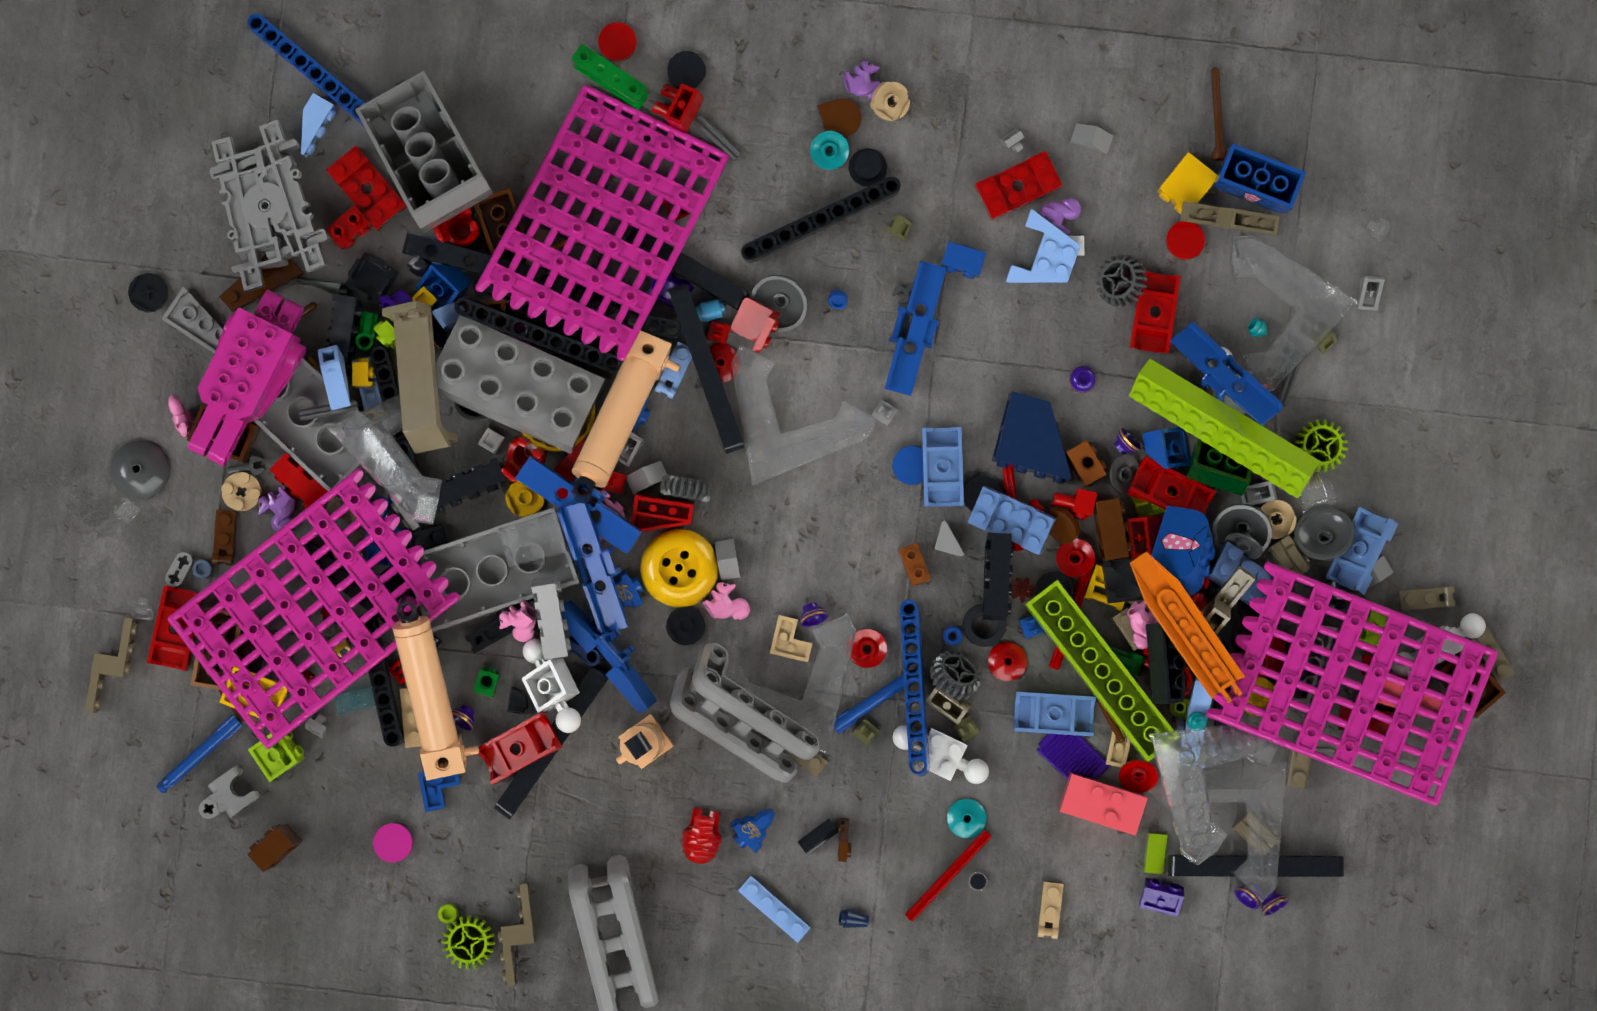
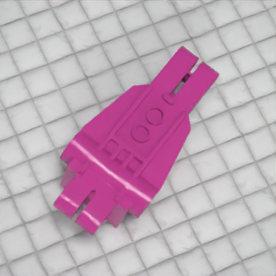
[188,289,306,467]

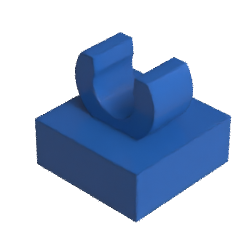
[1019,616,1044,639]

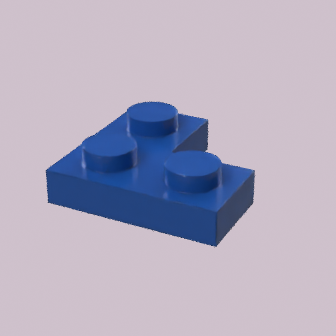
[418,772,461,812]

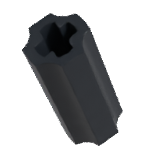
[797,818,839,855]

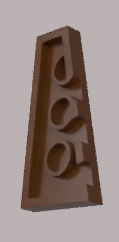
[219,254,304,312]

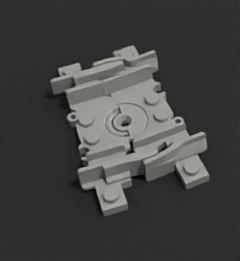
[210,120,331,292]

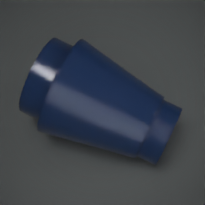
[839,908,869,928]

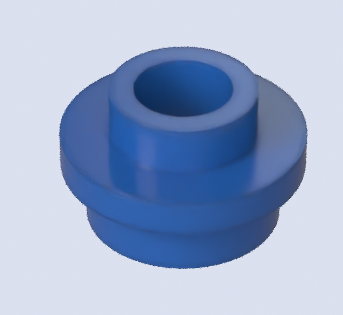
[943,626,963,646]

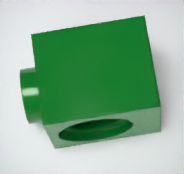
[473,667,500,697]

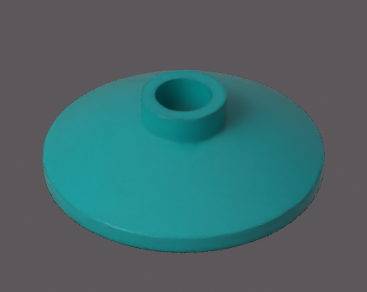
[810,131,849,170]
[947,799,986,838]

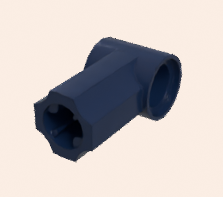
[570,635,605,666]

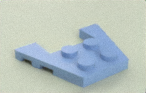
[1005,209,1081,283]

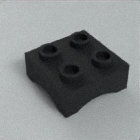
[1102,558,1144,603]

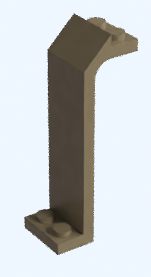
[382,301,459,454]

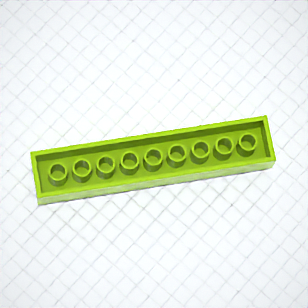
[1129,359,1320,498]
[1024,580,1179,762]

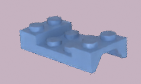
[921,427,964,507]
[968,486,1057,555]
[1326,507,1398,595]
[1205,542,1274,605]
[1013,692,1096,736]

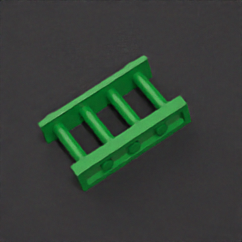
[571,43,649,110]

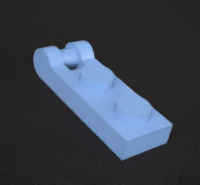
[655,342,692,399]

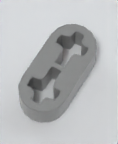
[165,552,194,587]

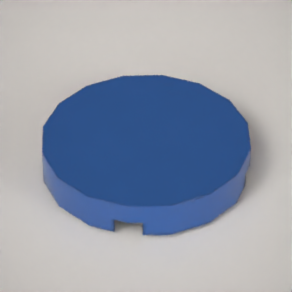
[892,446,923,485]

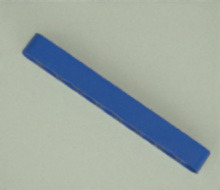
[247,14,365,127]
[900,600,930,777]

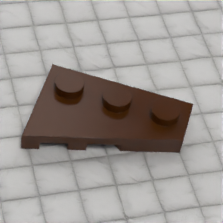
[838,818,852,862]

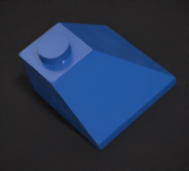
[416,263,472,309]
[1142,427,1190,469]

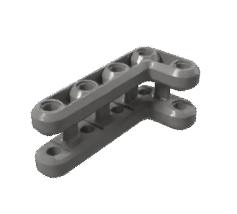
[670,643,820,783]
[568,854,659,1011]

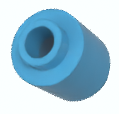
[696,298,725,322]

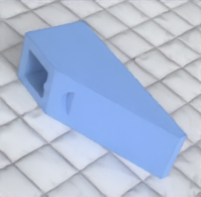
[301,93,336,158]
[318,345,351,411]

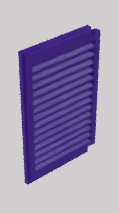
[1037,734,1110,780]

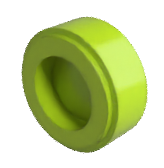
[438,904,458,924]

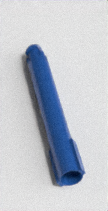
[830,666,918,734]
[156,714,243,793]

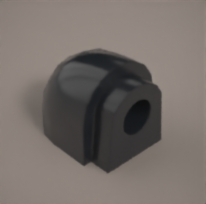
[407,257,432,277]
[507,687,528,714]

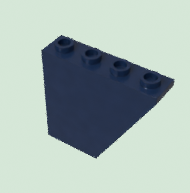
[992,391,1071,484]

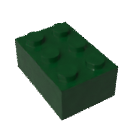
[1186,438,1252,496]

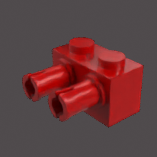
[652,84,704,133]
[324,205,372,250]
[1052,488,1097,520]

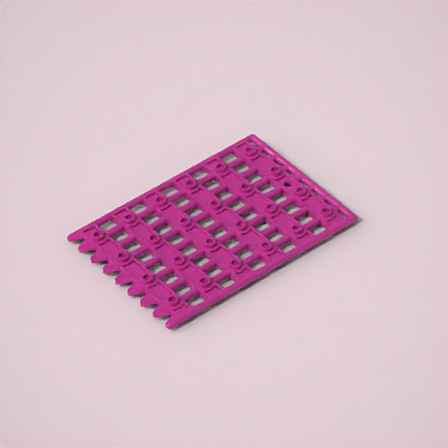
[475,85,730,361]
[168,468,460,749]
[1206,562,1498,806]

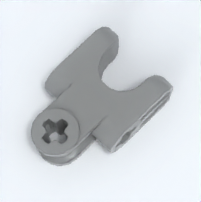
[199,765,261,819]

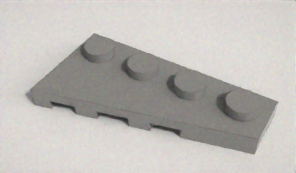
[162,287,223,354]

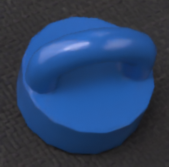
[828,290,848,310]

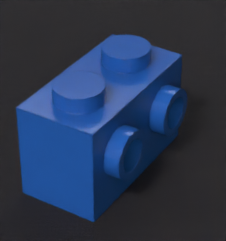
[941,242,986,279]

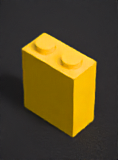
[1157,152,1218,214]

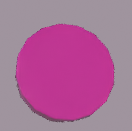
[373,823,413,863]

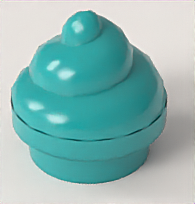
[1247,318,1267,337]
[1187,711,1207,731]

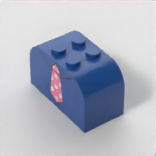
[1214,143,1306,213]
[1151,506,1215,596]

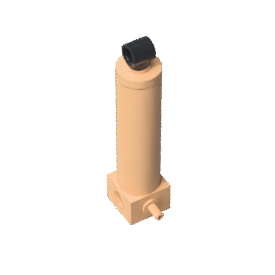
[572,330,680,503]
[392,596,479,781]
[616,714,675,769]

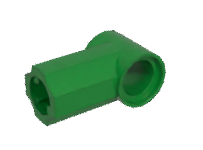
[356,312,379,353]
[1109,646,1146,676]

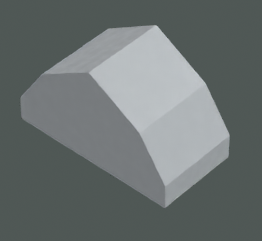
[355,71,494,233]

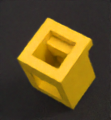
[352,358,375,388]

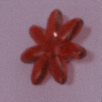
[1012,578,1035,603]

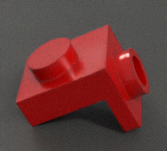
[595,471,627,494]

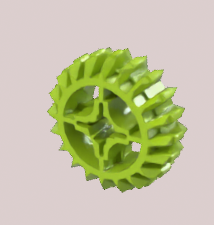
[1294,419,1348,472]
[441,915,496,969]

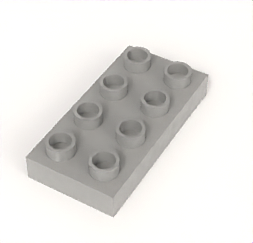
[436,316,605,454]
[254,358,389,491]
[415,508,581,633]

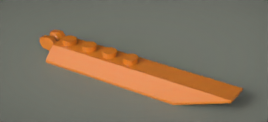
[1130,552,1245,703]

